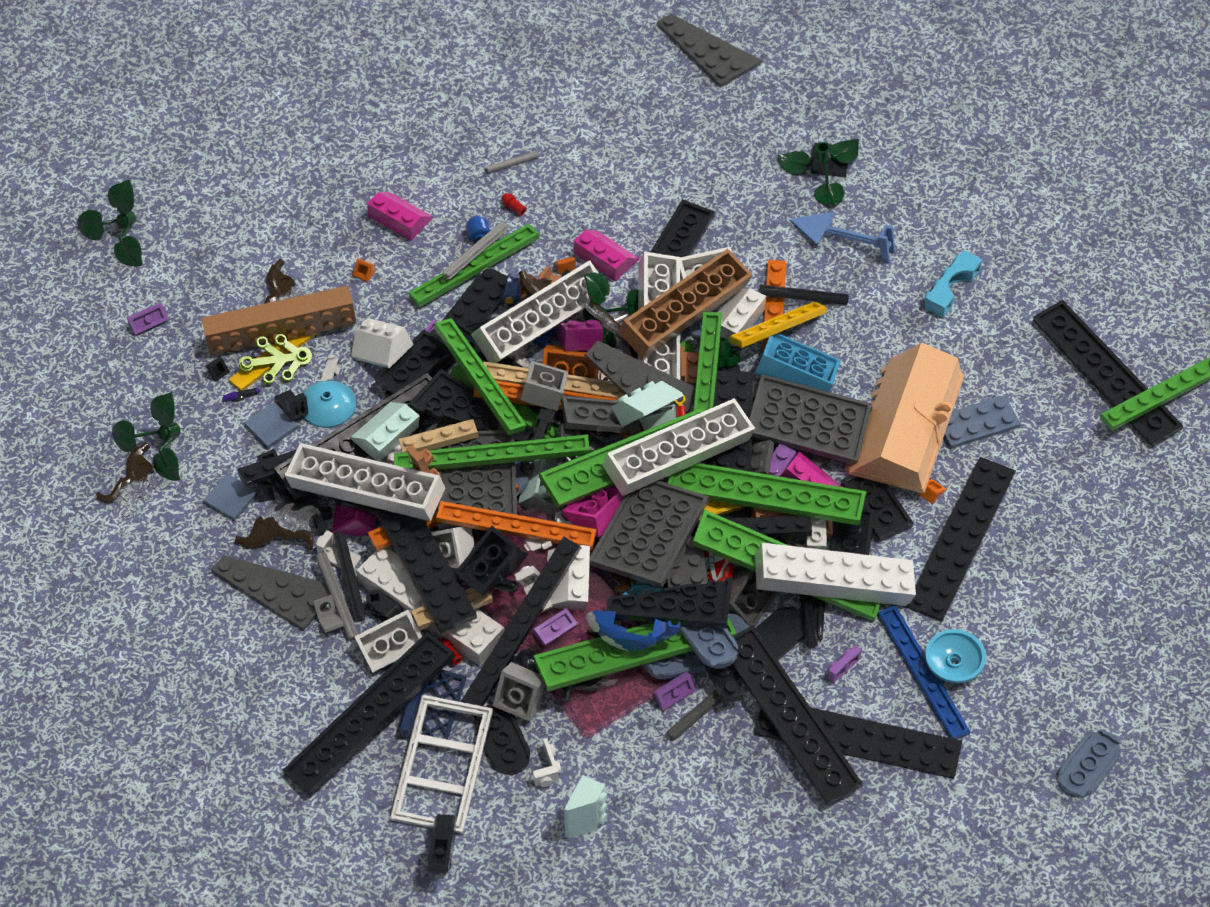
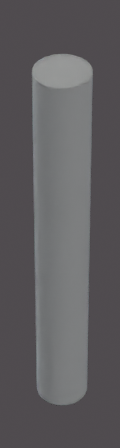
[486,151,538,173]

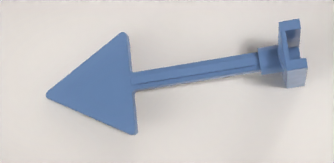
[791,212,896,263]

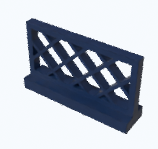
[398,669,467,740]

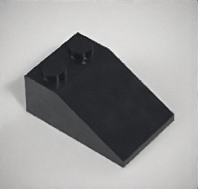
[455,526,528,596]

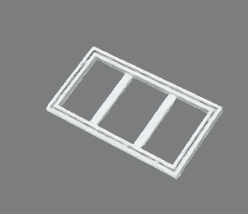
[390,695,493,834]

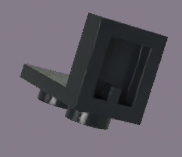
[274,390,309,421]

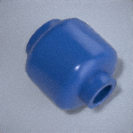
[465,216,490,243]

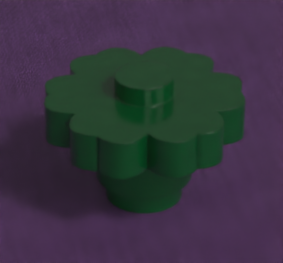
[717,337,741,368]

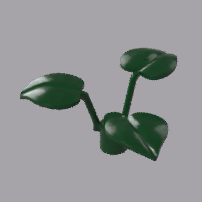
[778,139,859,206]
[77,180,143,267]
[584,272,638,348]
[112,392,181,481]

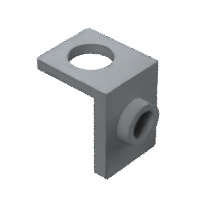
[313,595,344,633]

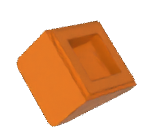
[917,479,946,504]

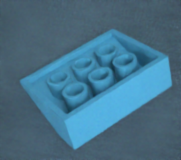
[755,333,841,392]

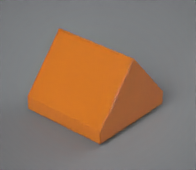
[554,257,576,275]
[352,258,376,282]

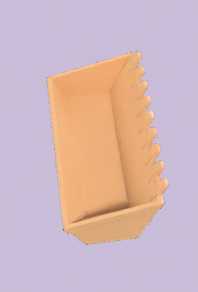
[844,342,964,493]

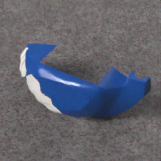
[585,611,681,651]

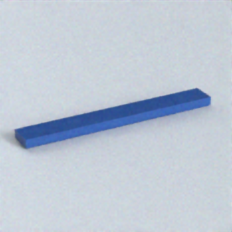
[877,605,971,739]

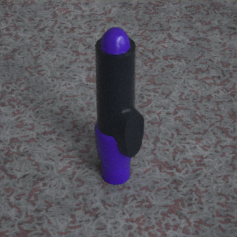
[223,388,260,402]

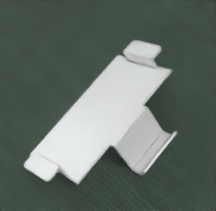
[320,355,344,381]
[524,538,552,551]

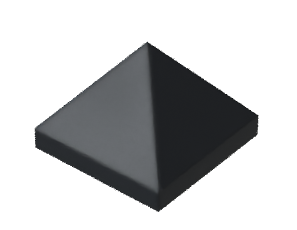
[206,356,230,382]

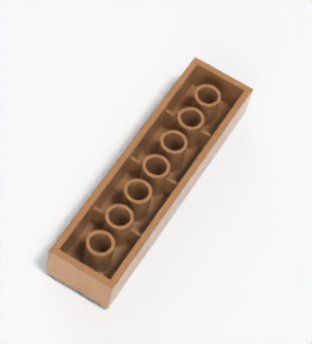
[618,249,753,359]
[201,285,357,356]

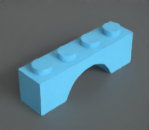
[924,250,983,318]

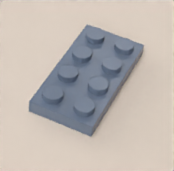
[944,395,1021,449]

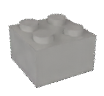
[520,361,568,411]
[493,662,545,721]

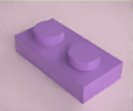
[126,302,169,335]
[769,444,797,476]
[533,608,578,647]
[828,645,862,684]
[653,672,696,711]

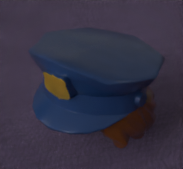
[502,273,536,309]

